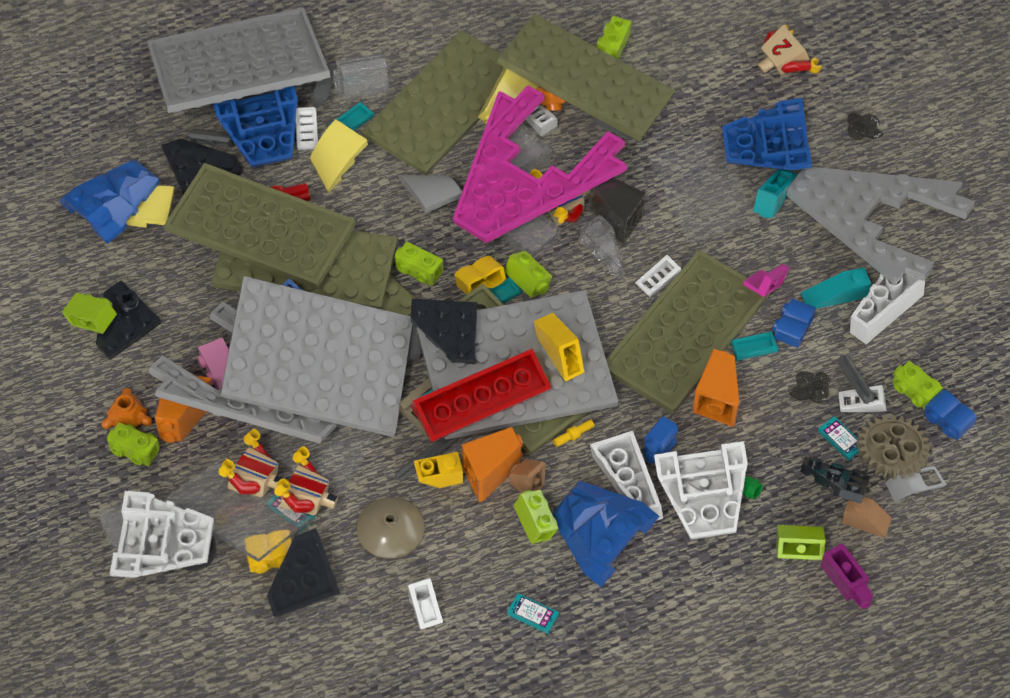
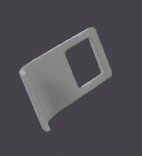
[885,466,947,503]

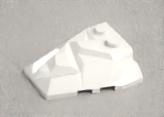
[654,441,747,539]
[110,491,214,578]

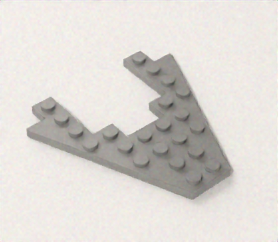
[786,167,975,285]
[148,302,339,444]

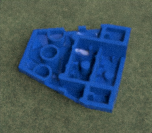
[213,86,298,168]
[722,98,812,170]
[58,159,160,244]
[552,480,660,587]

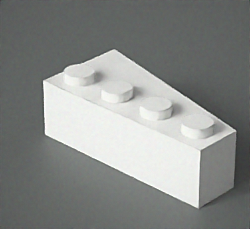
[850,273,925,344]
[590,431,663,521]

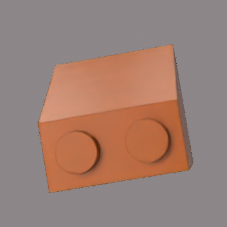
[693,349,739,427]
[155,375,213,443]
[462,427,523,502]

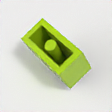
[62,293,117,334]
[776,525,825,560]

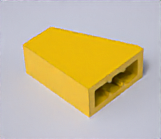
[534,312,585,382]

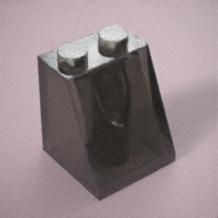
[588,178,645,246]

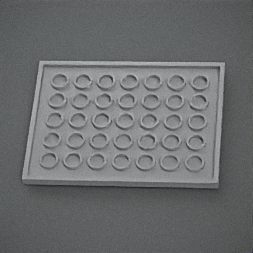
[147,7,330,113]
[220,276,412,437]
[416,290,619,440]

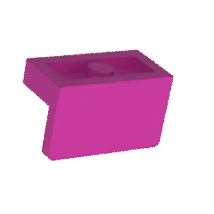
[743,264,790,297]

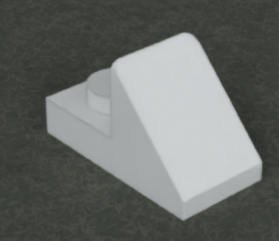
[408,578,443,629]

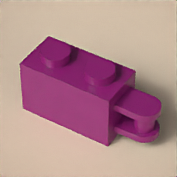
[821,543,873,609]

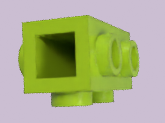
[596,16,632,59]
[394,241,443,286]
[504,251,553,298]
[892,361,943,410]
[107,422,160,467]
[513,490,559,544]

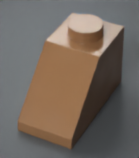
[509,459,545,493]
[842,497,892,538]

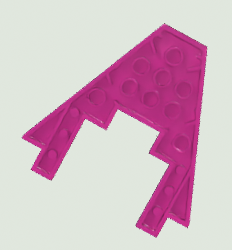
[453,85,627,243]

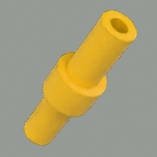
[552,419,595,447]

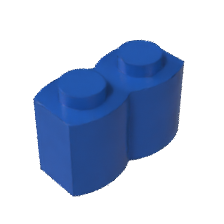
[772,298,816,348]
[924,389,977,440]
[643,416,678,464]

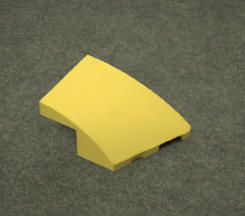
[310,119,368,192]
[125,186,174,230]

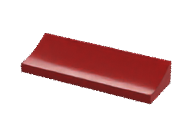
[410,348,552,443]

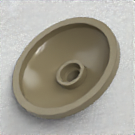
[356,497,425,559]

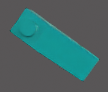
[753,169,798,218]
[801,267,871,309]

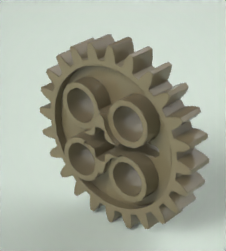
[857,415,930,480]

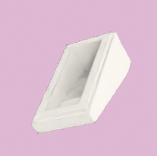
[526,104,557,136]
[296,107,318,150]
[635,255,681,297]
[839,385,887,412]

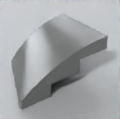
[398,175,462,213]

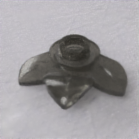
[847,111,883,140]
[788,371,830,404]

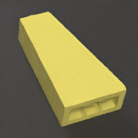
[478,67,539,124]

